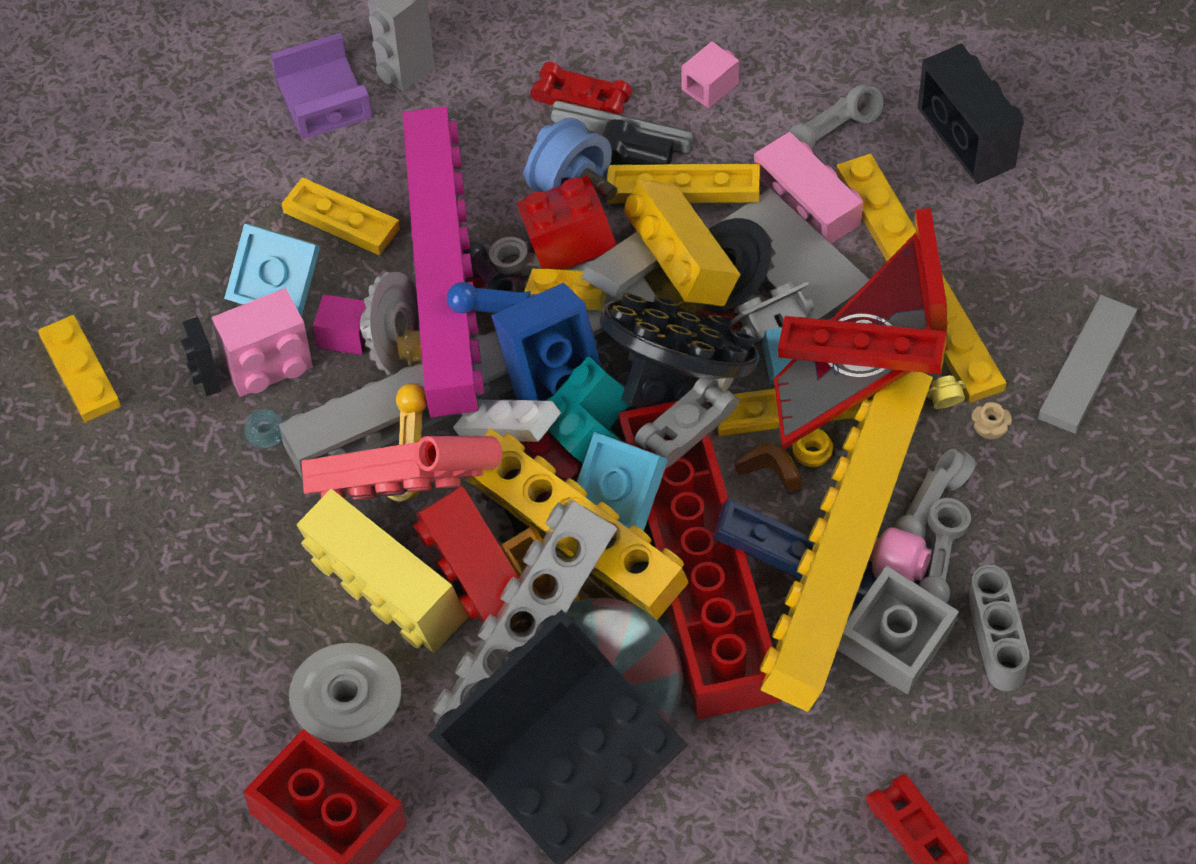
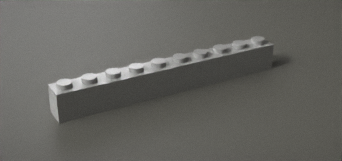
[279,277,656,480]

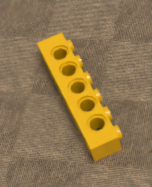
[466,428,689,621]

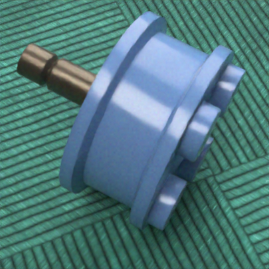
[523,118,618,200]

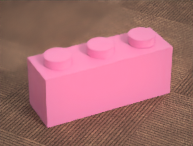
[754,132,863,244]

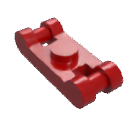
[530,62,633,115]
[865,773,969,864]

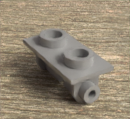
[730,281,814,343]

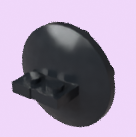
[600,293,759,407]

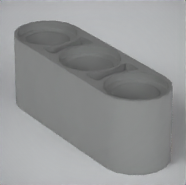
[968,565,1030,691]

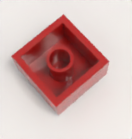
[516,175,616,270]

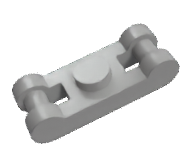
[635,378,739,467]

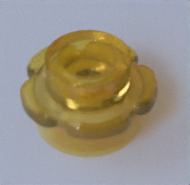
[397,327,422,367]

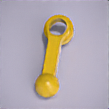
[387,383,427,502]

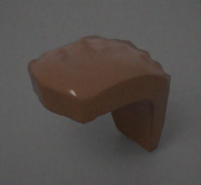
[734,442,803,494]

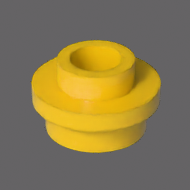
[792,429,833,467]

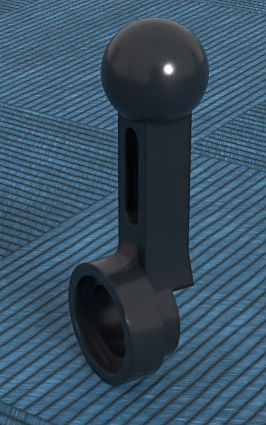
[463,241,526,292]

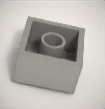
[837,565,959,694]

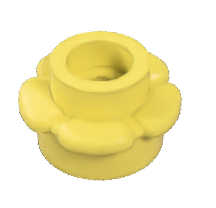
[927,376,966,409]

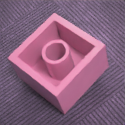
[211,288,313,397]

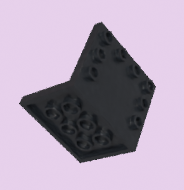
[429,609,688,864]

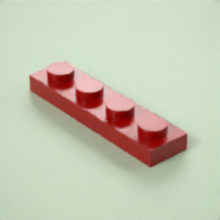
[778,316,947,374]

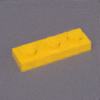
[282,177,400,256]
[38,314,121,423]

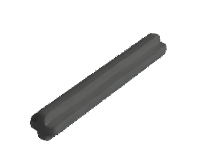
[551,100,695,153]

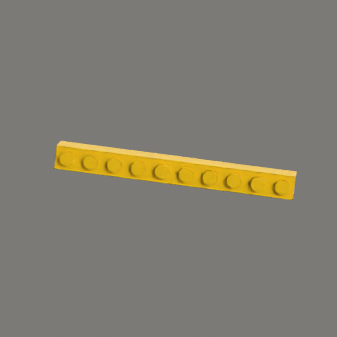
[760,371,933,712]

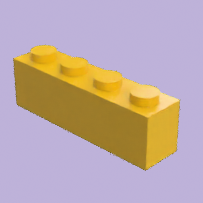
[623,180,740,306]

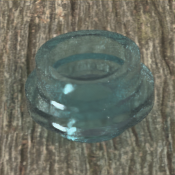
[244,409,283,448]

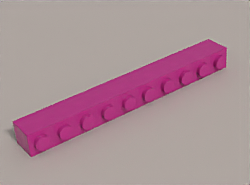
[402,106,485,418]

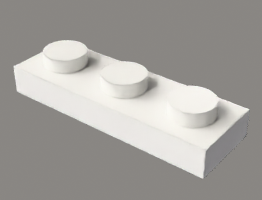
[453,399,561,442]

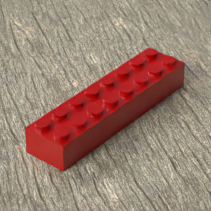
[618,401,781,720]

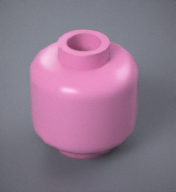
[868,527,931,583]

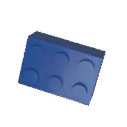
[492,282,601,401]

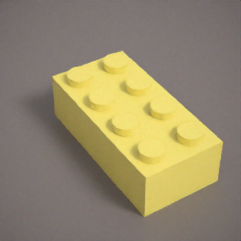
[297,489,468,653]

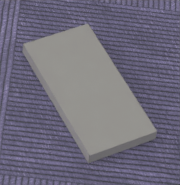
[715,188,870,320]

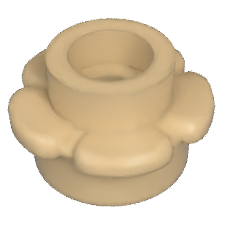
[972,402,1012,439]

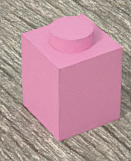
[681,41,739,108]

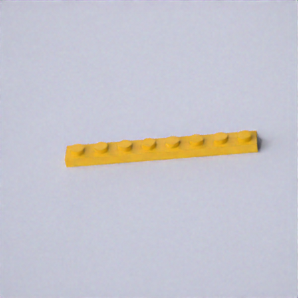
[836,153,1006,403]

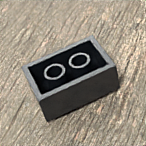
[918,43,1024,184]

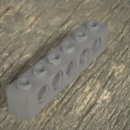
[432,497,617,725]

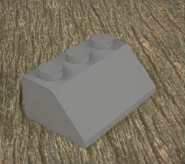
[368,0,435,91]

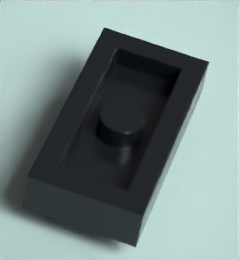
[180,317,221,396]

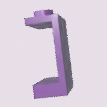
[271,33,372,140]

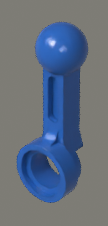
[446,282,537,313]

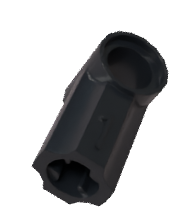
[602,119,674,165]

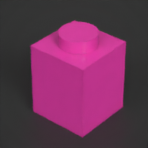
[313,295,366,355]

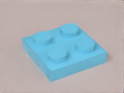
[224,224,321,317]
[577,432,668,531]

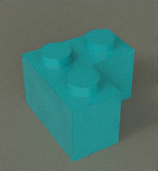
[547,356,629,463]

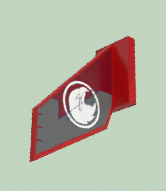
[774,208,948,450]

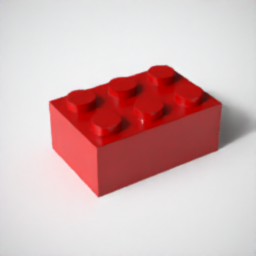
[413,486,519,623]
[243,729,407,864]

